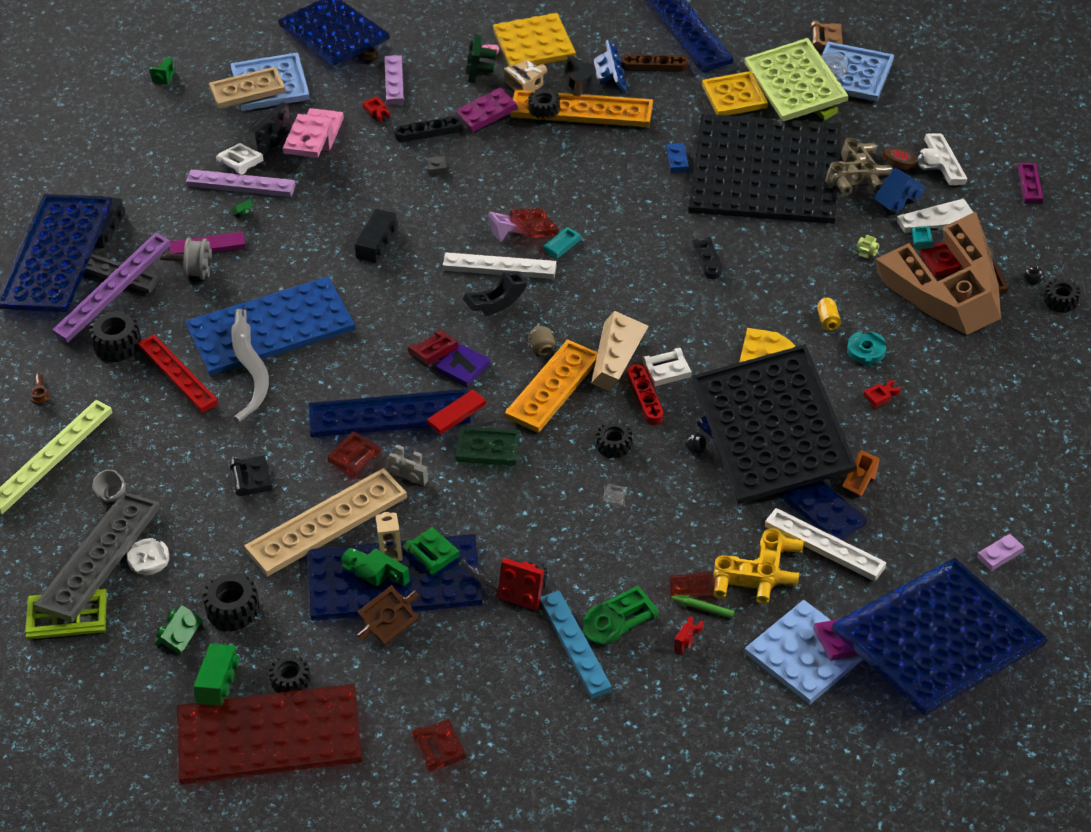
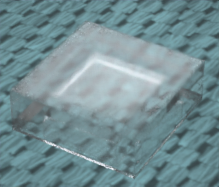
[603,484,628,507]

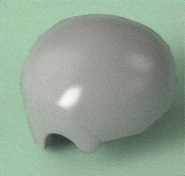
[92,470,126,503]

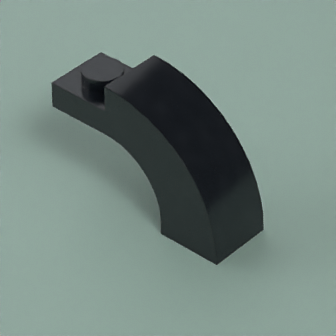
[564,56,593,96]
[463,272,528,316]

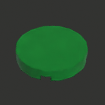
[583,603,626,646]

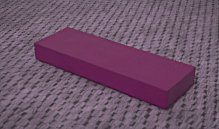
[1018,163,1043,204]

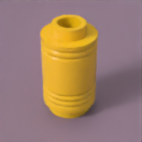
[817,298,841,331]

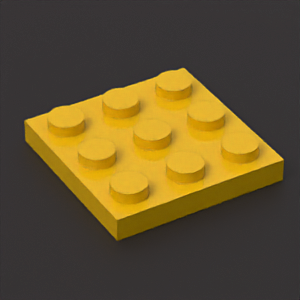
[702,71,768,115]

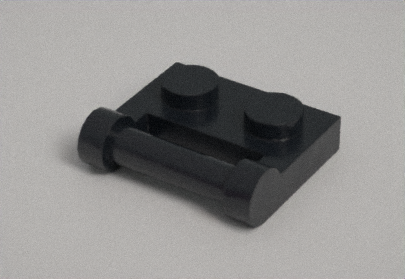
[229,455,273,496]

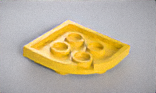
[740,328,795,362]

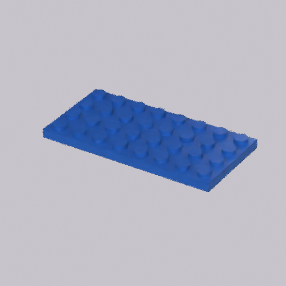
[185,276,355,376]

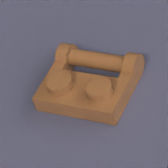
[811,21,843,50]

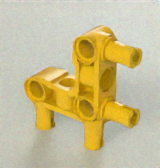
[713,529,804,605]

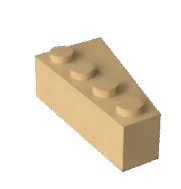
[591,311,648,391]

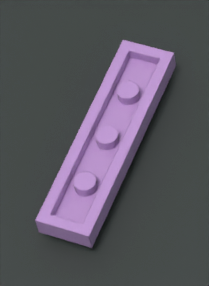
[385,55,404,105]

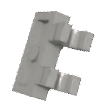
[388,445,428,486]

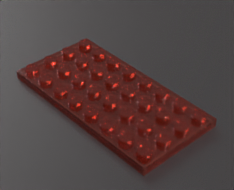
[177,684,362,785]

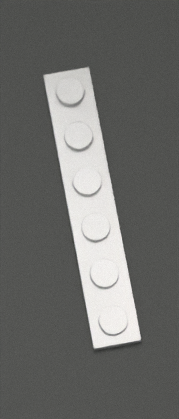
[443,253,556,279]
[765,508,886,581]

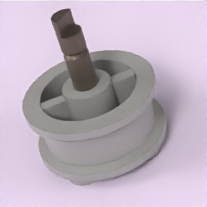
[160,237,212,280]

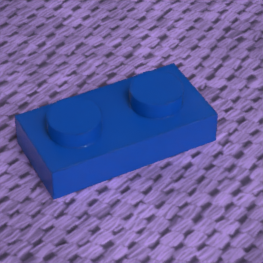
[666,143,689,173]

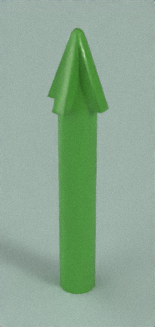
[671,595,735,619]

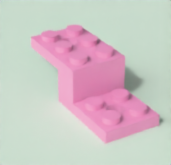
[283,108,344,158]

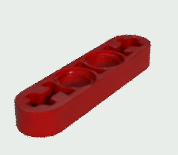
[628,364,663,425]

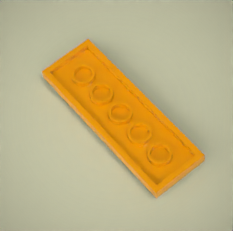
[505,339,598,433]

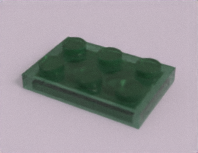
[455,427,521,466]

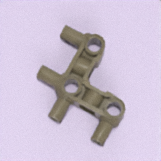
[825,138,893,196]

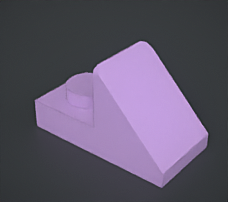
[488,212,525,242]

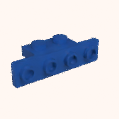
[593,40,627,93]

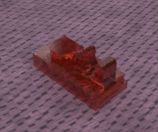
[669,571,714,597]

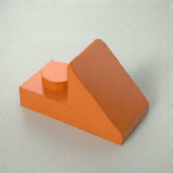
[842,450,880,496]

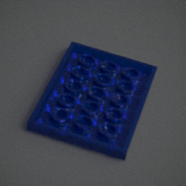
[278,0,390,66]

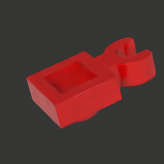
[362,96,390,122]
[863,380,901,408]

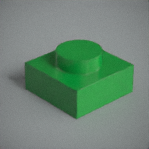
[230,199,254,216]

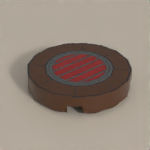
[882,147,918,170]

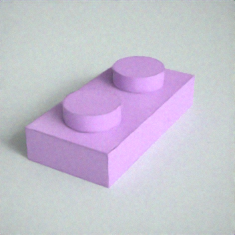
[977,534,1024,571]

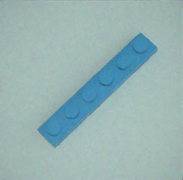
[540,591,612,699]

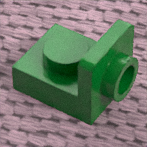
[149,57,175,84]

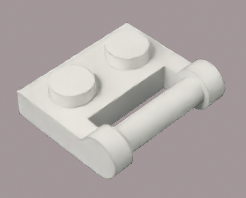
[216,143,264,175]
[642,348,691,387]

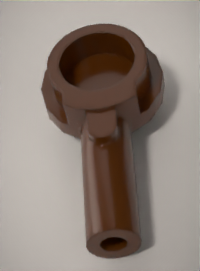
[30,374,50,405]

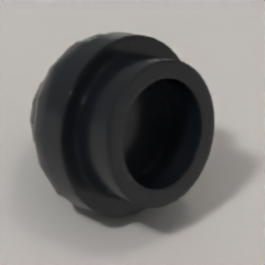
[1024,265,1044,285]
[684,433,706,453]

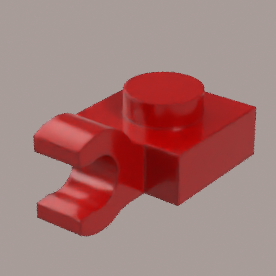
[674,616,704,655]

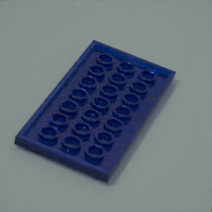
[0,194,114,312]
[308,534,483,621]

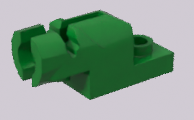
[341,548,410,587]

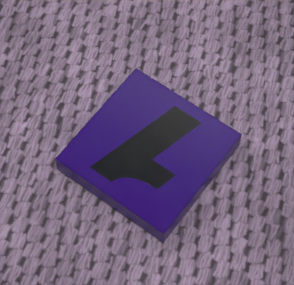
[436,343,491,387]

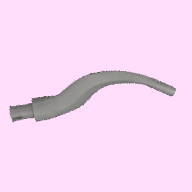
[231,309,269,423]

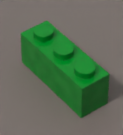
[194,644,240,706]

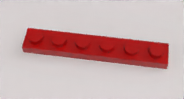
[138,334,218,413]

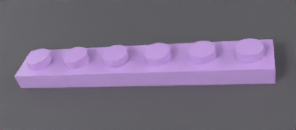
[186,169,296,197]

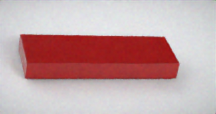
[427,390,486,435]

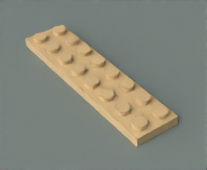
[244,468,407,577]

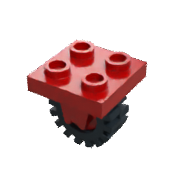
[497,558,548,610]

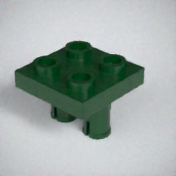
[466,34,497,83]

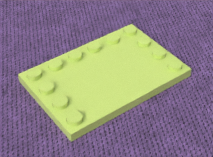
[744,38,848,121]

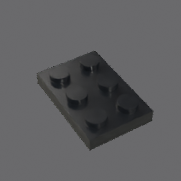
[249,102,291,156]

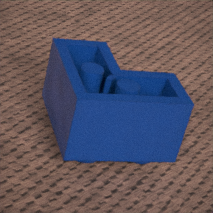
[874,168,925,213]

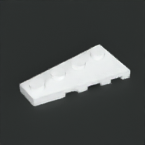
[897,199,974,233]

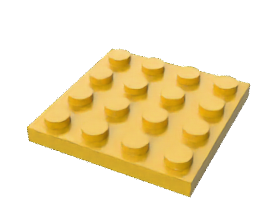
[493,13,576,66]

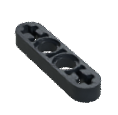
[395,116,462,142]

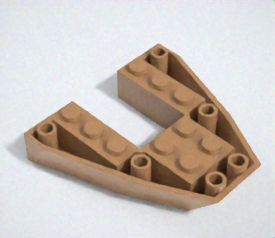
[876,212,1001,335]

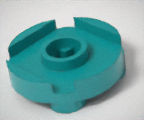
[847,331,886,367]

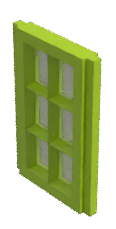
[26,589,107,639]

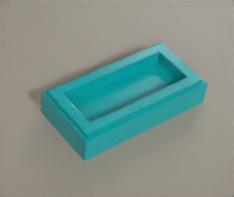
[911,226,933,249]
[543,227,581,259]

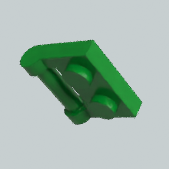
[403,527,460,574]
[602,585,659,635]

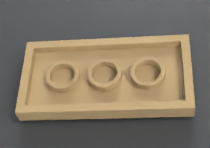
[209,67,286,109]

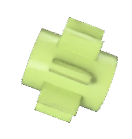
[856,235,879,259]

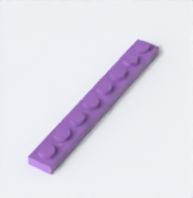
[52,233,171,343]

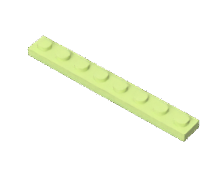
[0,400,112,514]

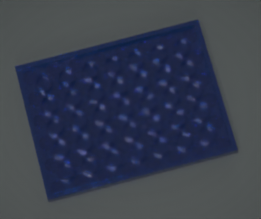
[831,558,1048,716]

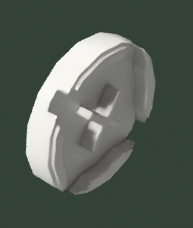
[127,538,169,575]

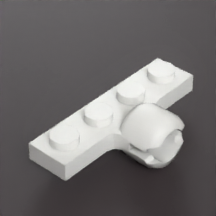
[918,134,967,185]

